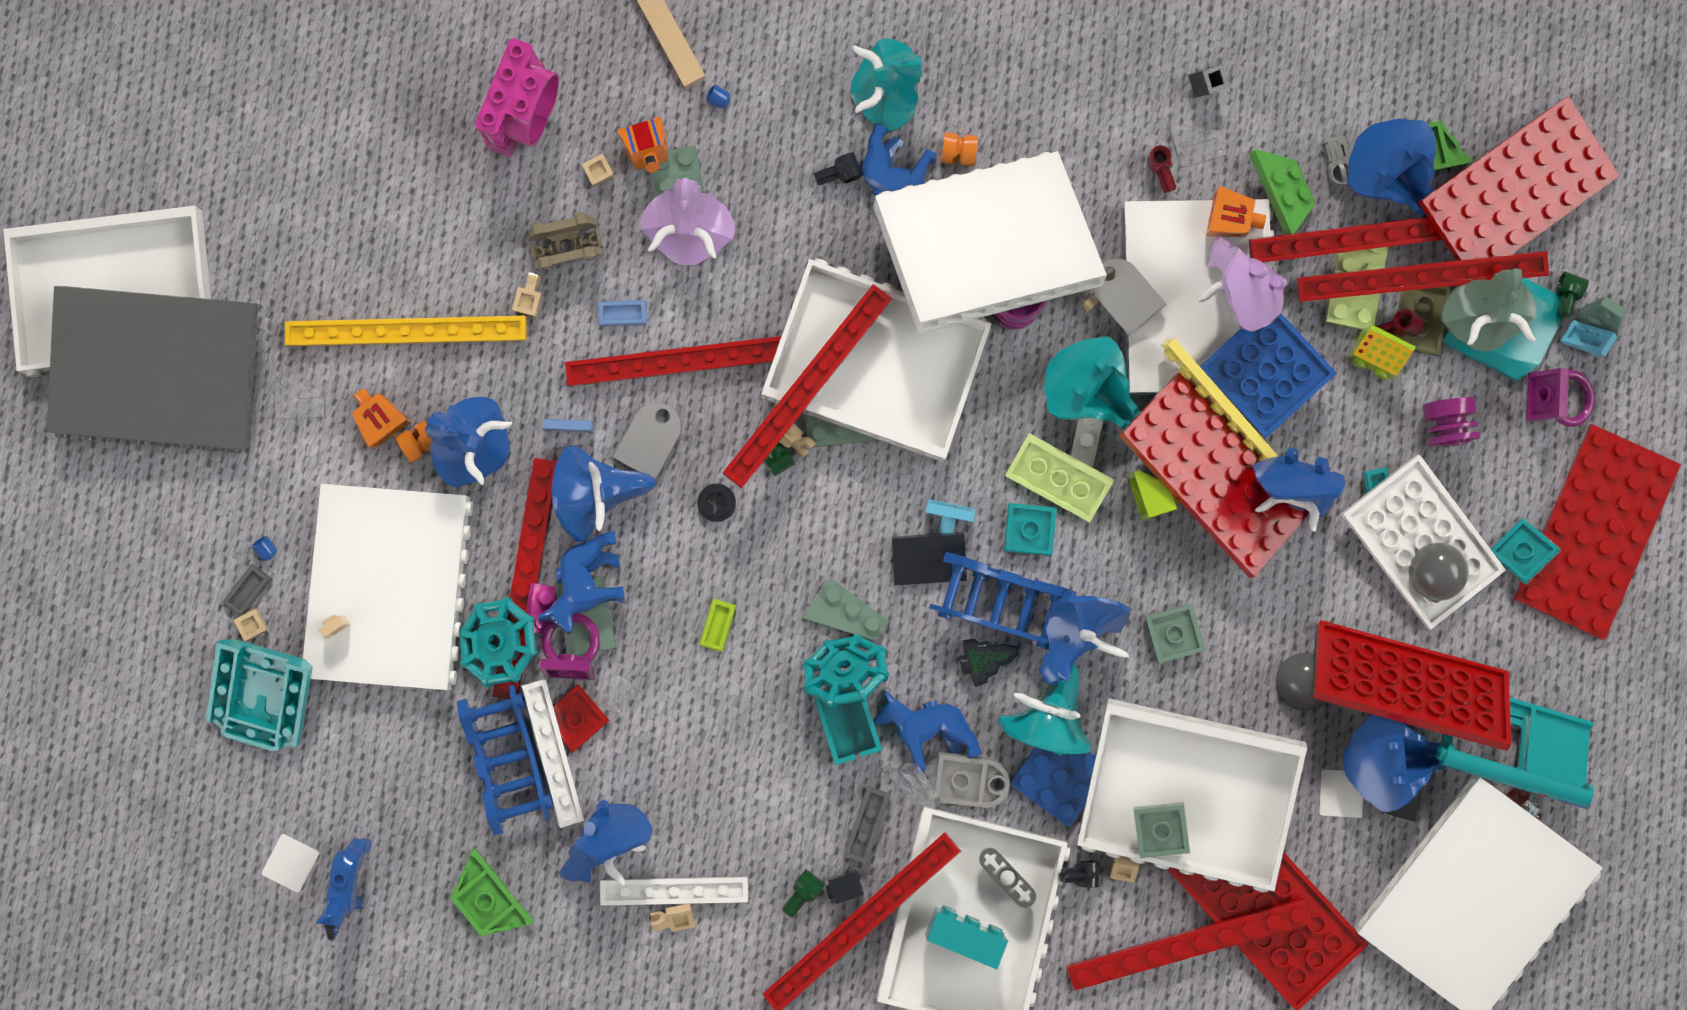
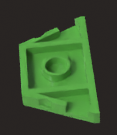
[1428,121,1473,171]
[1249,149,1316,234]
[450,848,535,936]

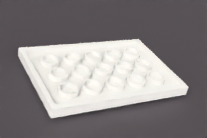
[1341,455,1506,630]

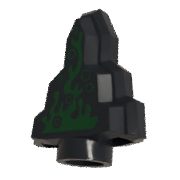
[959,638,1019,687]

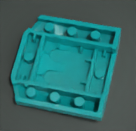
[1442,278,1561,381]
[206,639,313,751]

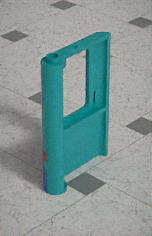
[1436,697,1594,809]

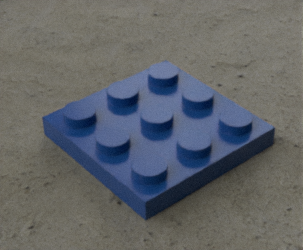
[1010,747,1096,827]

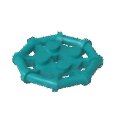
[459,597,538,687]
[802,634,889,708]

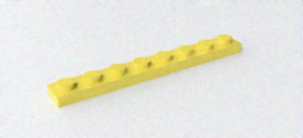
[1160,338,1278,461]

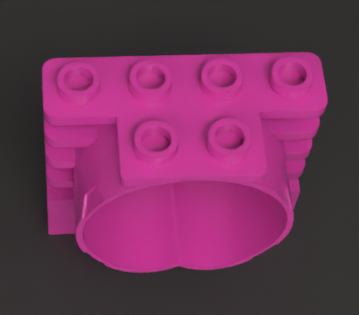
[475,38,559,157]

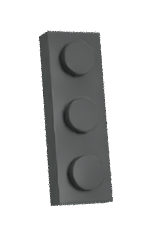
[843,785,891,864]

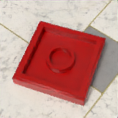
[553,684,610,753]

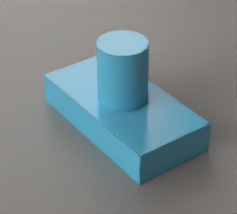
[1561,320,1618,357]
[926,499,975,533]

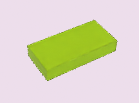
[699,599,736,652]

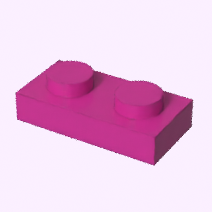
[526,583,556,634]

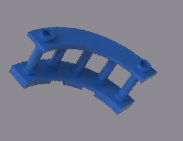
[929,552,1077,650]
[457,685,554,836]

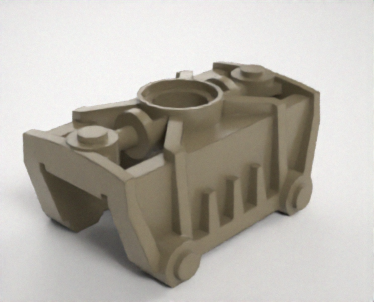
[528,212,605,271]

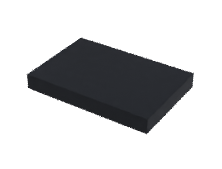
[891,532,967,586]

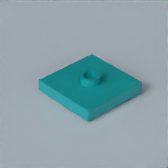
[1003,503,1057,556]
[1491,518,1561,585]

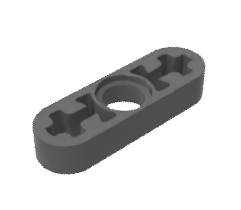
[979,848,1036,908]

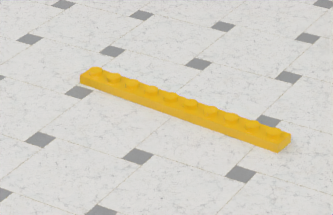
[285,316,527,347]

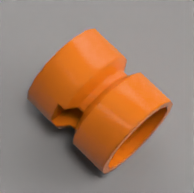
[941,132,978,167]
[396,419,432,463]

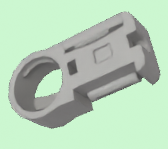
[1322,136,1350,187]

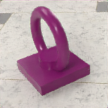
[1526,368,1595,427]
[540,613,600,680]

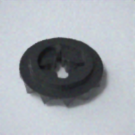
[697,484,736,522]

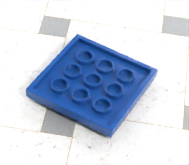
[1200,313,1337,439]

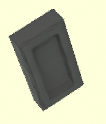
[222,564,273,616]

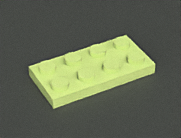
[1324,247,1388,330]
[1005,433,1114,522]

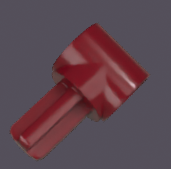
[1147,145,1176,193]
[1376,309,1424,337]

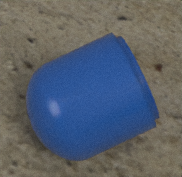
[706,84,730,108]
[251,536,277,561]

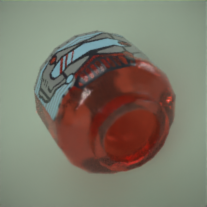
[1506,788,1541,819]

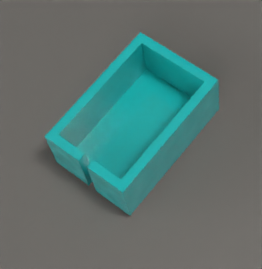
[814,685,882,765]
[925,905,1008,969]

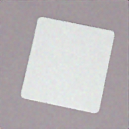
[1320,770,1363,818]
[262,834,319,893]

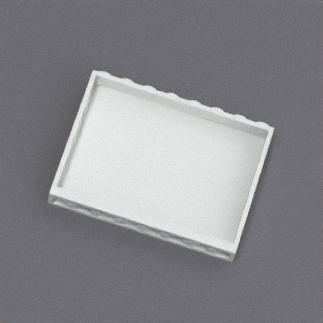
[874,151,1107,333]
[1122,199,1275,396]
[4,206,211,377]
[761,258,992,462]
[303,484,473,690]
[1077,698,1307,892]
[1354,775,1603,1010]
[877,806,1070,1010]

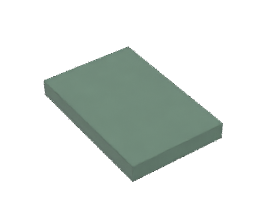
[555,577,617,656]

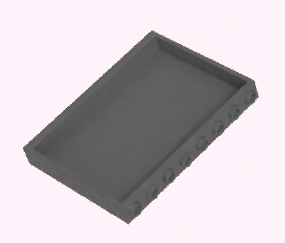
[47,286,258,453]

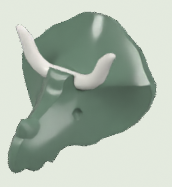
[1440,268,1536,351]

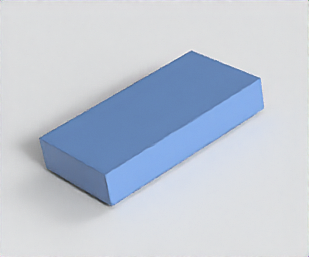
[598,300,647,327]
[543,419,595,433]

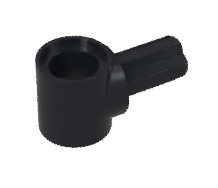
[814,152,863,185]
[1058,861,1100,888]

